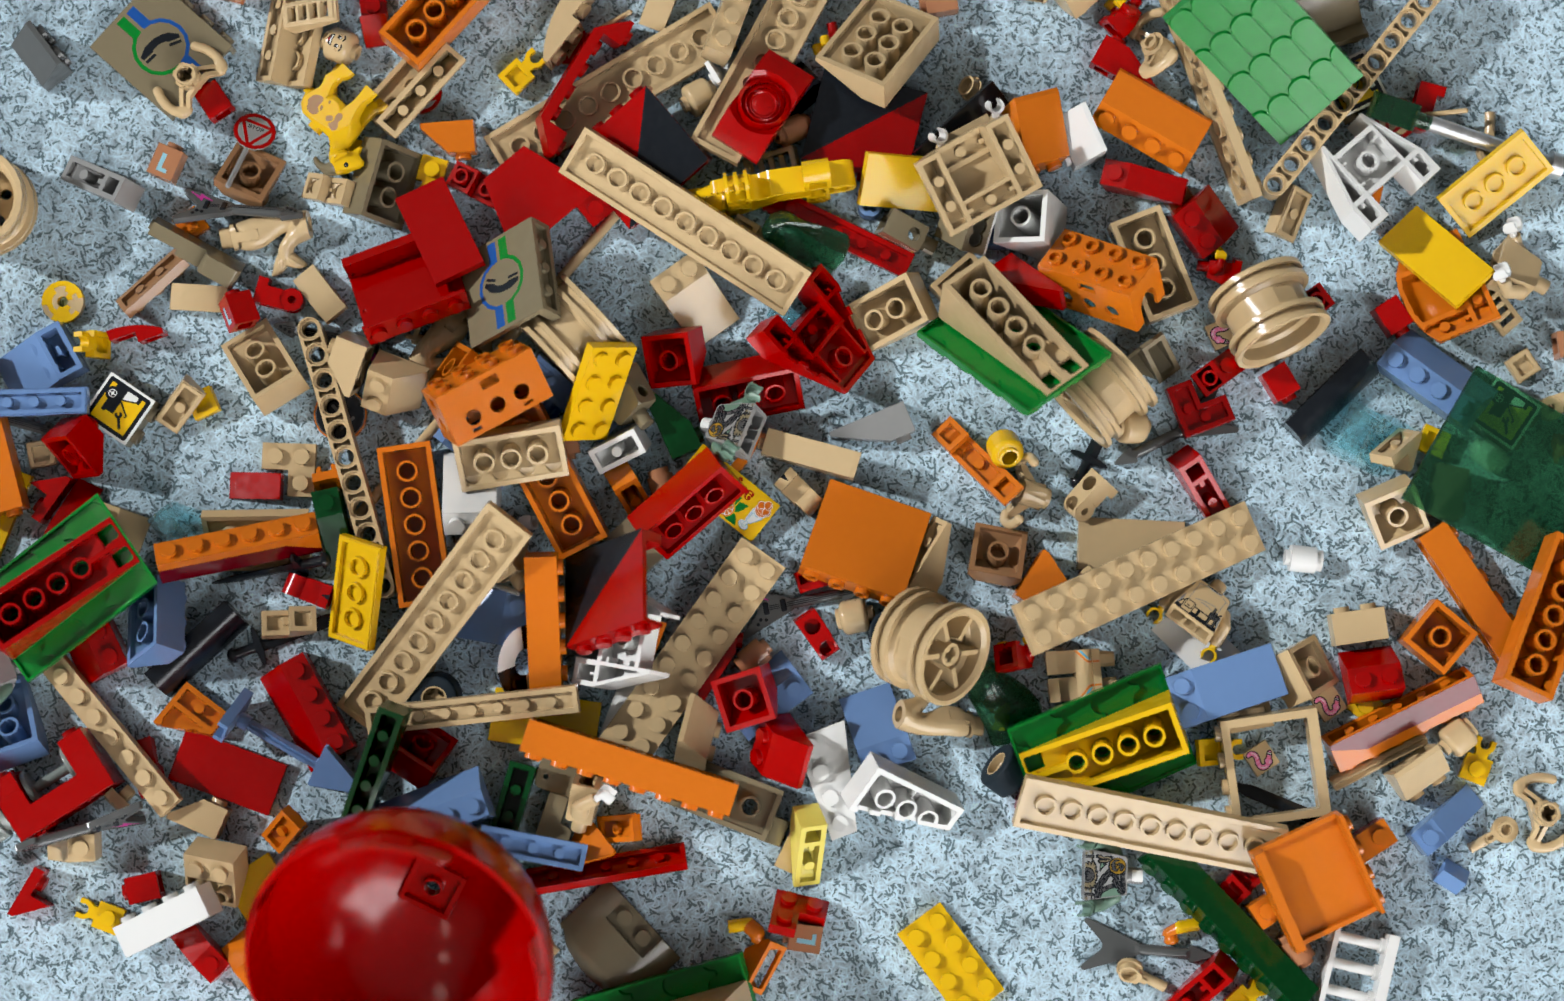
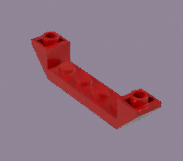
[535,21,635,159]
[1190,282,1335,397]

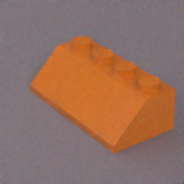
[1092,68,1213,175]

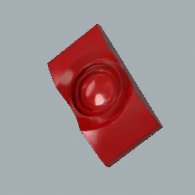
[712,49,814,165]

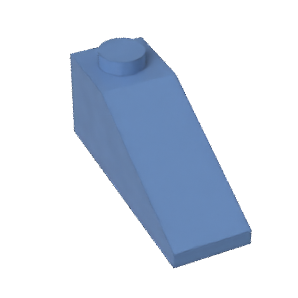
[1405,783,1484,856]

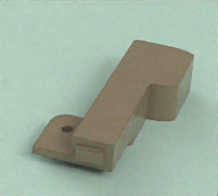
[148,217,246,289]
[535,758,577,841]

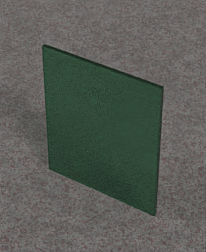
[1401,365,1564,570]

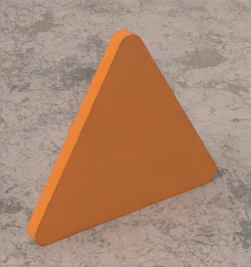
[564,822,616,869]

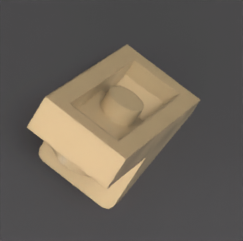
[1369,428,1422,472]

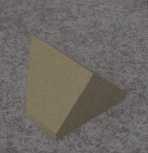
[1127,331,1181,384]

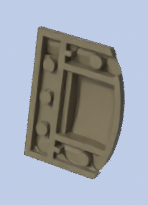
[560,882,681,990]

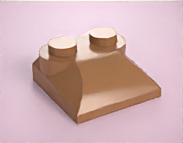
[214,142,286,206]
[967,522,1028,586]

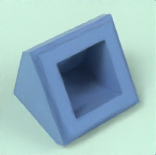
[1432,858,1470,895]

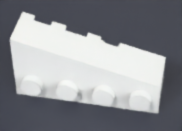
[805,720,857,841]
[841,751,964,831]

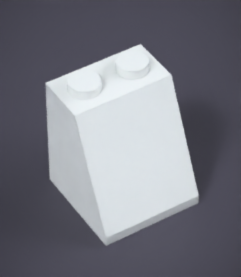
[993,189,1067,259]
[442,453,502,535]

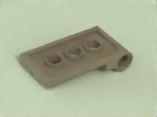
[666,761,790,847]

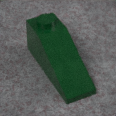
[649,392,705,461]
[311,487,352,573]

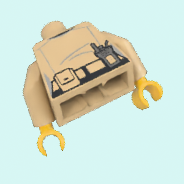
[1146,579,1231,663]

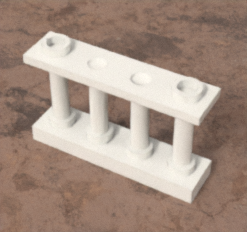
[1314,928,1401,1001]

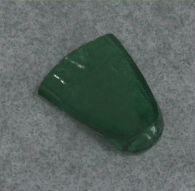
[762,210,850,274]
[967,659,1042,746]

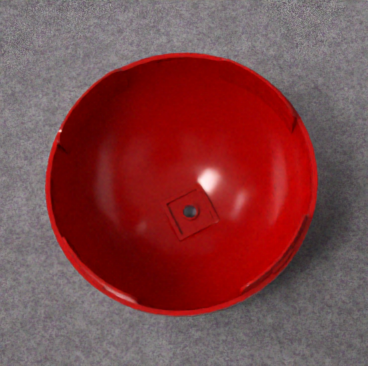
[244,807,554,1001]

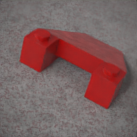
[483,146,614,232]
[746,264,875,394]

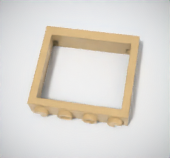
[1214,705,1331,823]

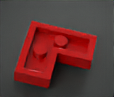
[1164,379,1236,439]
[767,889,829,938]

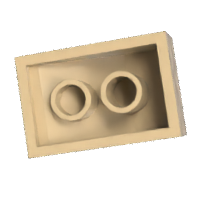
[649,255,740,344]
[846,272,938,352]
[221,318,310,416]

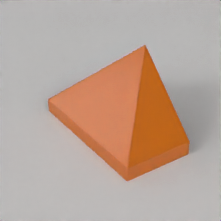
[743,938,787,995]

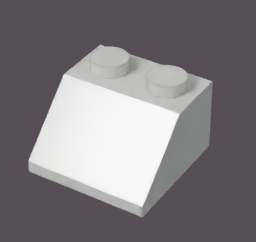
[1063,101,1107,172]

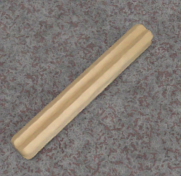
[1329,734,1428,791]

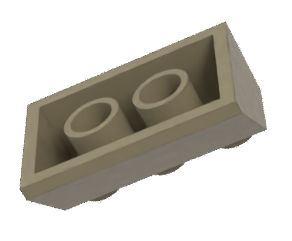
[342,137,422,231]

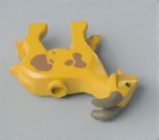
[301,63,388,176]

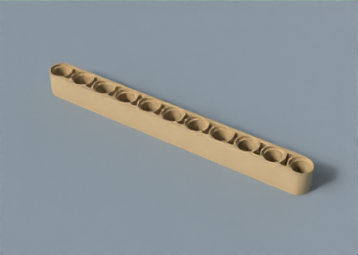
[1261,0,1441,200]
[297,317,397,599]

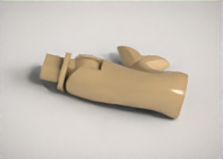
[219,210,313,277]
[408,310,469,382]
[892,689,984,738]

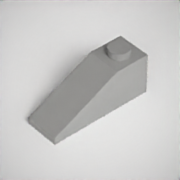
[60,155,145,213]
[829,401,915,445]

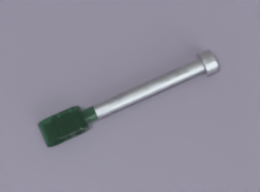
[1366,90,1564,180]

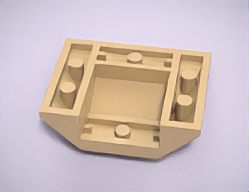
[914,114,1043,237]

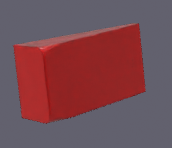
[229,472,284,501]

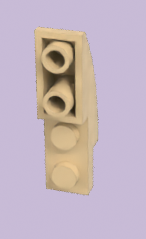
[543,0,595,71]

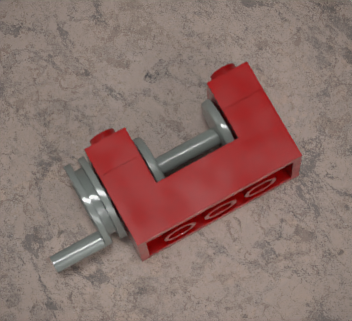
[0,726,125,843]

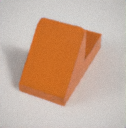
[261,804,308,854]
[597,813,642,843]

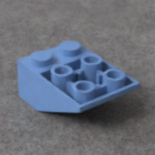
[0,320,91,389]

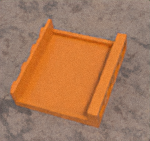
[798,479,932,607]
[1248,810,1386,954]

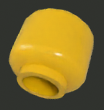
[986,429,1024,469]

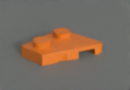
[153,681,226,736]

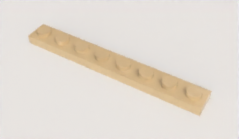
[43,655,183,817]
[364,684,581,735]

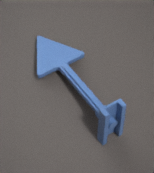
[212,688,355,793]

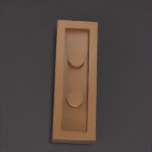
[116,248,190,319]

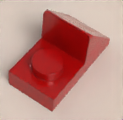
[359,0,389,49]
[30,476,76,524]
[7,865,55,916]

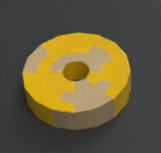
[42,281,85,323]

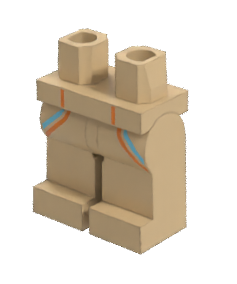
[1044,648,1117,703]

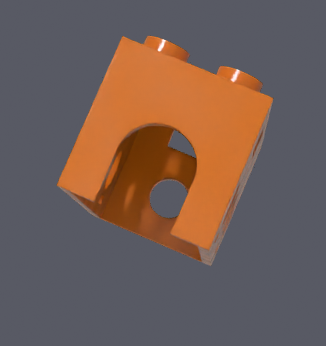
[1037,229,1165,332]
[421,339,554,447]

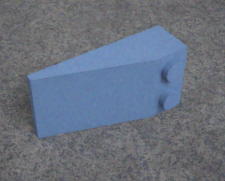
[1165,643,1289,729]

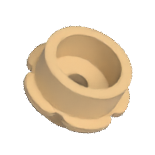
[958,76,982,101]

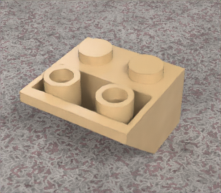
[183,836,249,908]

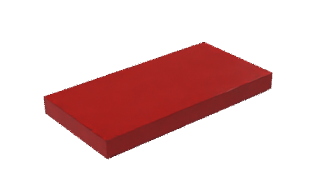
[395,176,485,288]
[168,732,288,816]

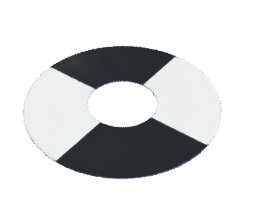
[497,625,529,692]

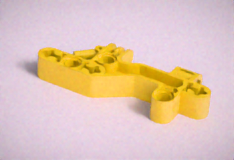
[688,158,857,216]

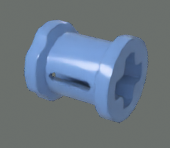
[858,205,881,221]

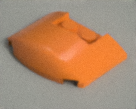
[1396,228,1501,344]

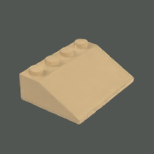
[815,0,939,108]

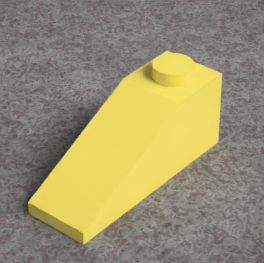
[790,803,827,887]

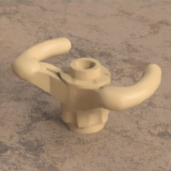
[1128,7,1179,79]
[153,41,228,119]
[1000,452,1052,529]
[1513,772,1564,853]

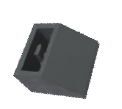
[11,20,74,92]

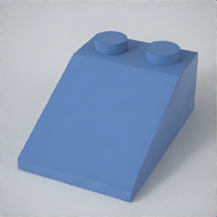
[456,589,527,650]
[0,674,50,772]
[839,683,916,765]

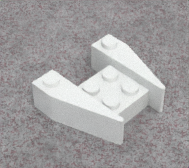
[1310,113,1441,242]
[571,595,681,690]

